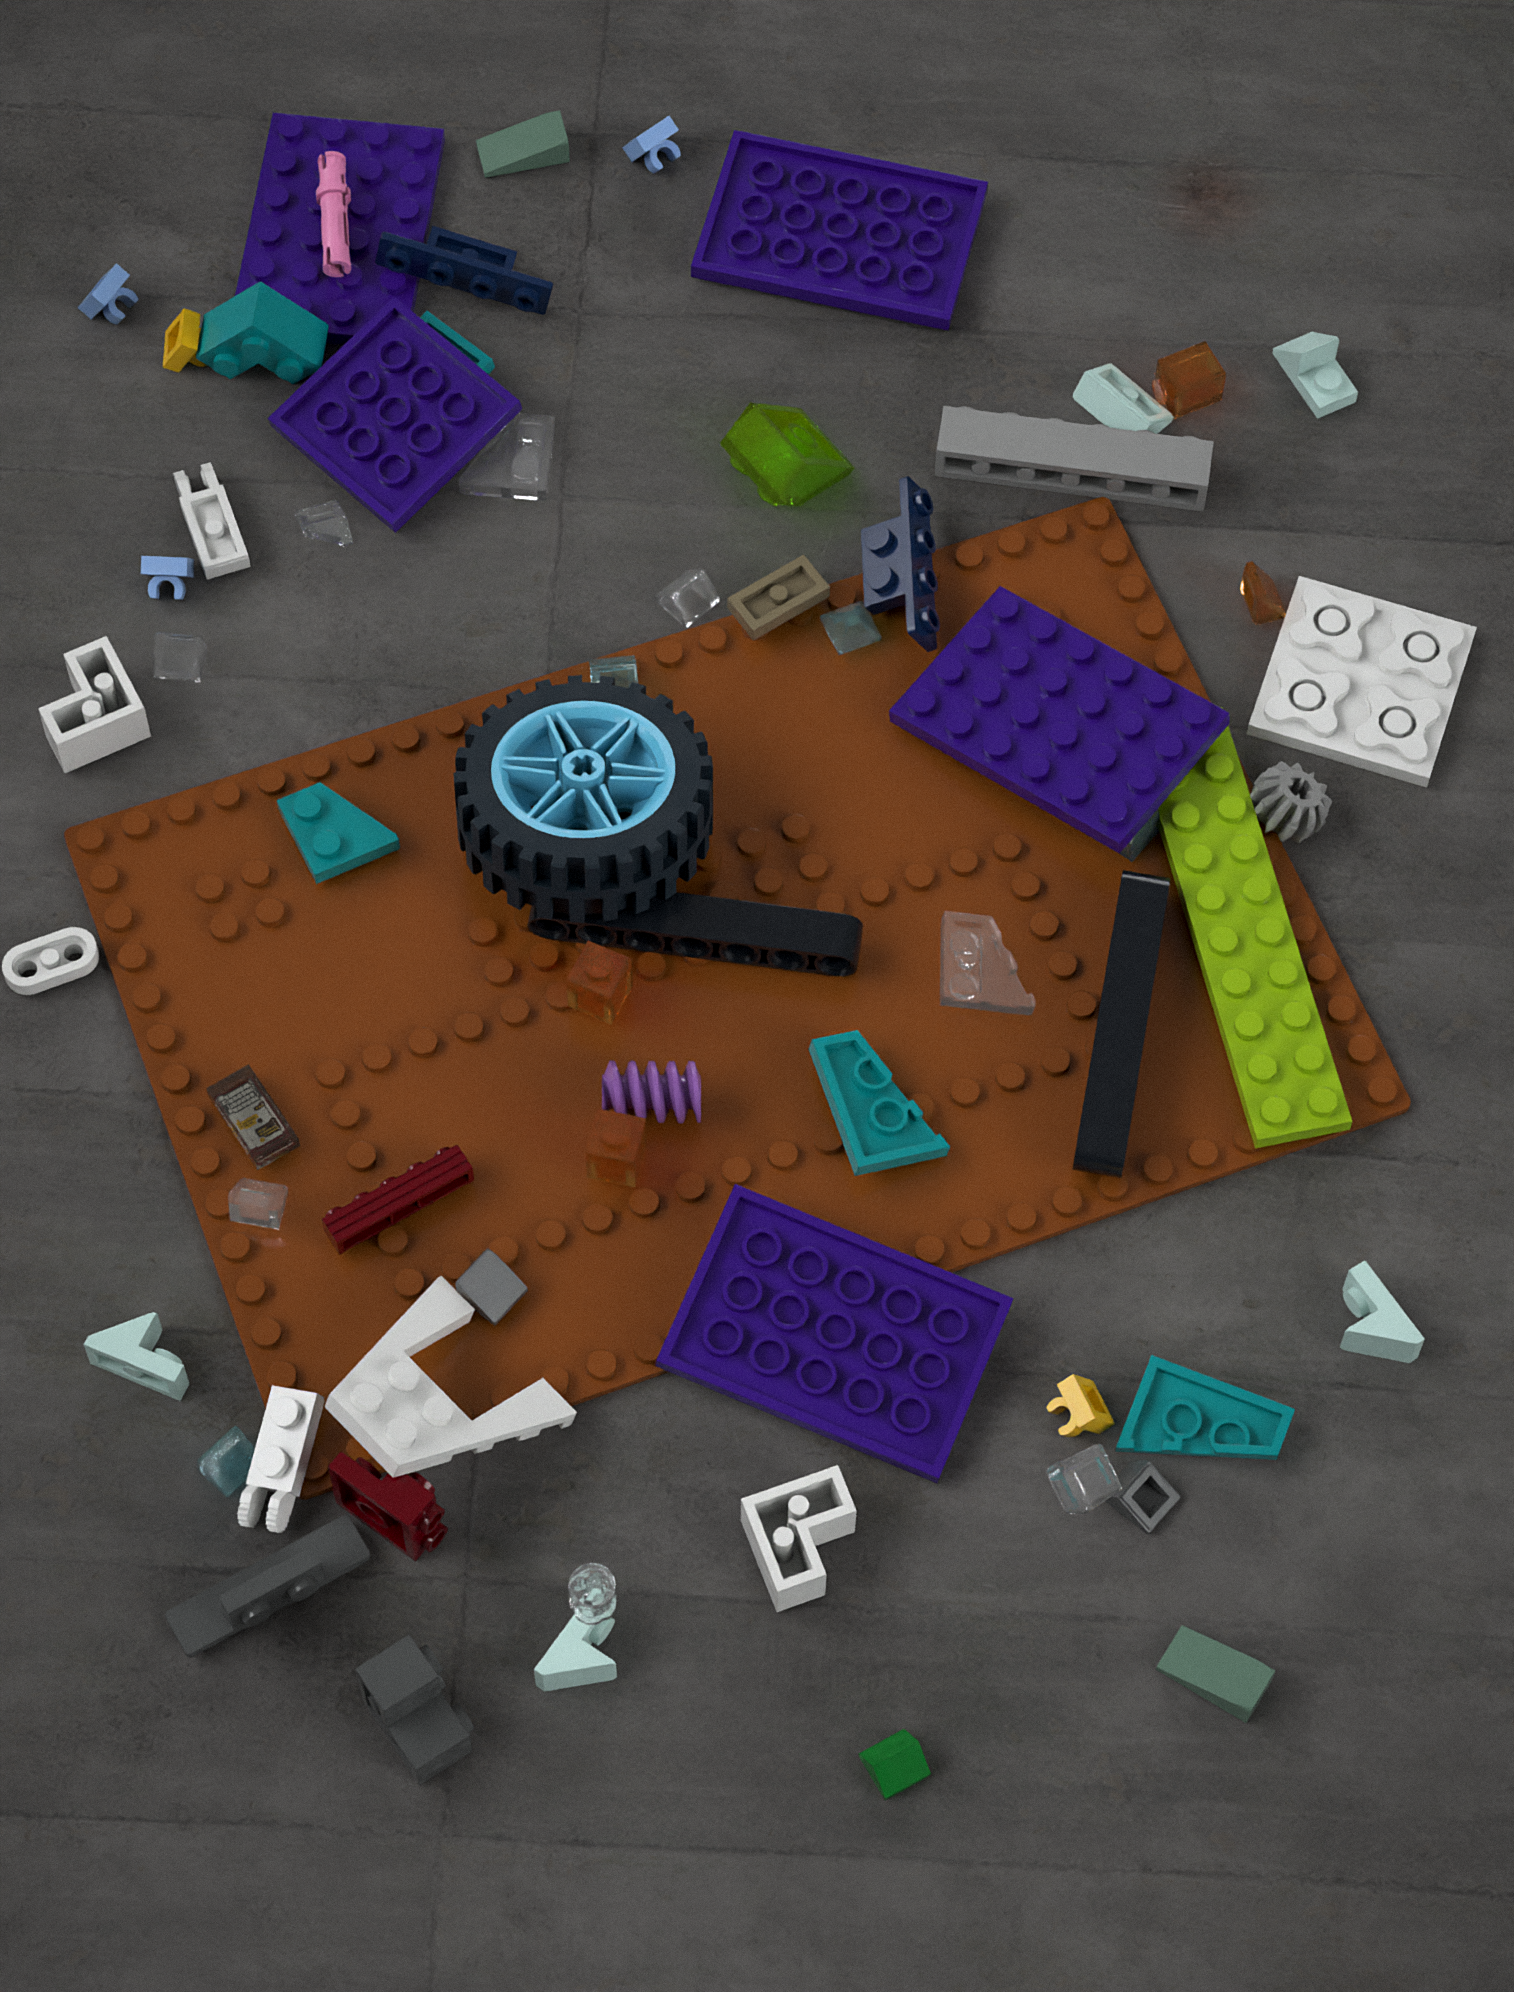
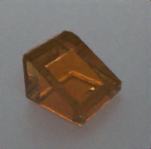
[1240,561,1286,625]

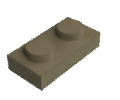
[727,554,830,641]

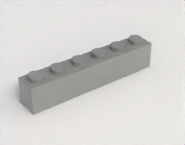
[934,406,1214,512]

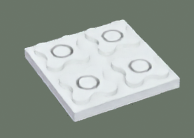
[1247,576,1477,788]

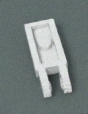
[173,462,251,579]
[237,1385,325,1533]

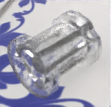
[568,1563,617,1625]

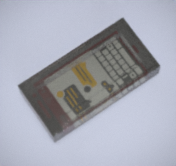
[206,1064,300,1170]

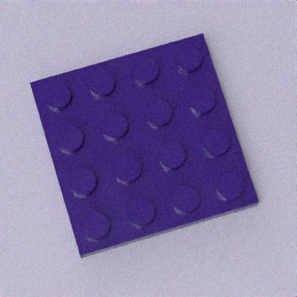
[267,297,522,533]

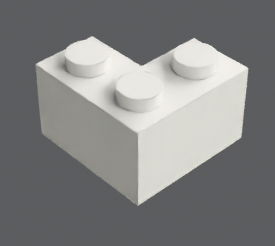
[38,636,151,773]
[741,1465,857,1612]

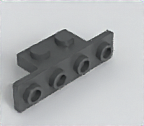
[165,1515,371,1658]

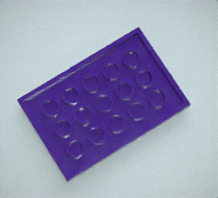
[235,113,445,345]
[691,130,988,331]
[889,586,1229,854]
[656,1184,1014,1483]

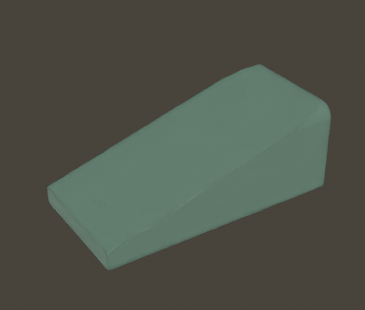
[476,110,570,178]
[1155,1625,1276,1723]

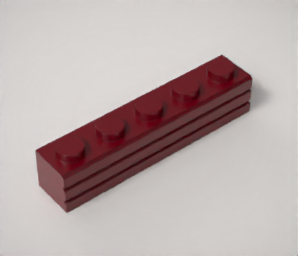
[322,1145,474,1255]

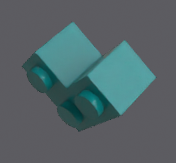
[196,281,329,384]

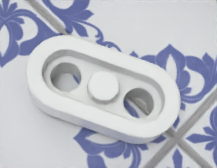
[2,927,99,995]

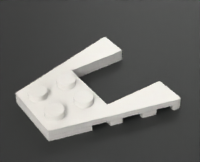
[324,1276,577,1478]

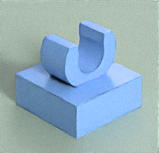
[622,116,681,174]
[78,263,138,325]
[141,556,194,600]

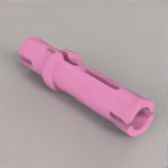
[316,151,351,277]

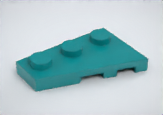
[809,1030,950,1176]
[1115,1355,1295,1460]

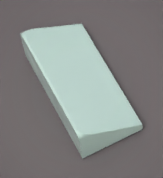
[1073,363,1174,434]

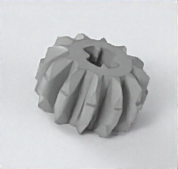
[1250,761,1332,843]

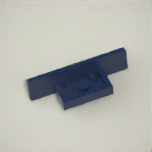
[375,226,553,315]
[861,476,940,652]

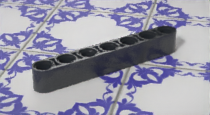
[1072,870,1170,1178]
[527,892,864,977]

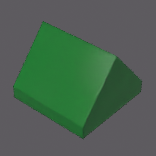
[858,1729,931,1800]

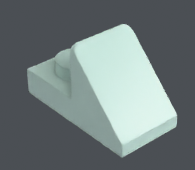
[1272,332,1358,419]
[1340,1260,1425,1363]
[84,1312,189,1401]
[534,1587,617,1692]

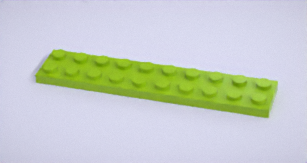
[1154,707,1352,1149]

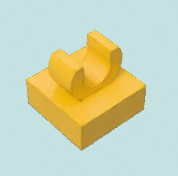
[163,308,206,373]
[1046,1374,1115,1437]

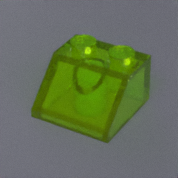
[719,402,855,506]

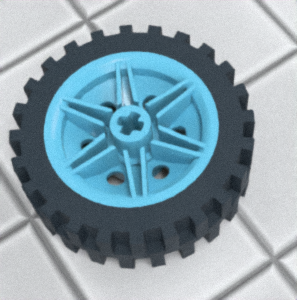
[453,675,713,923]

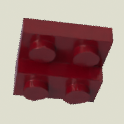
[328,1451,448,1562]

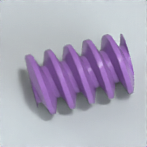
[602,1060,701,1123]

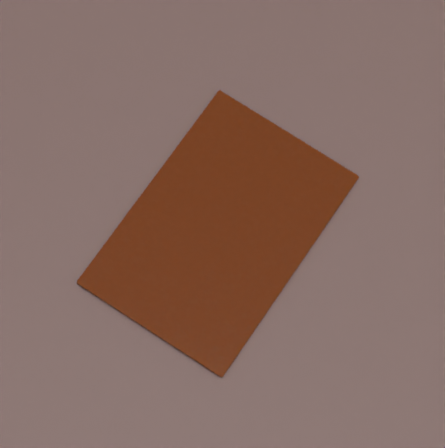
[64,497,1411,1500]

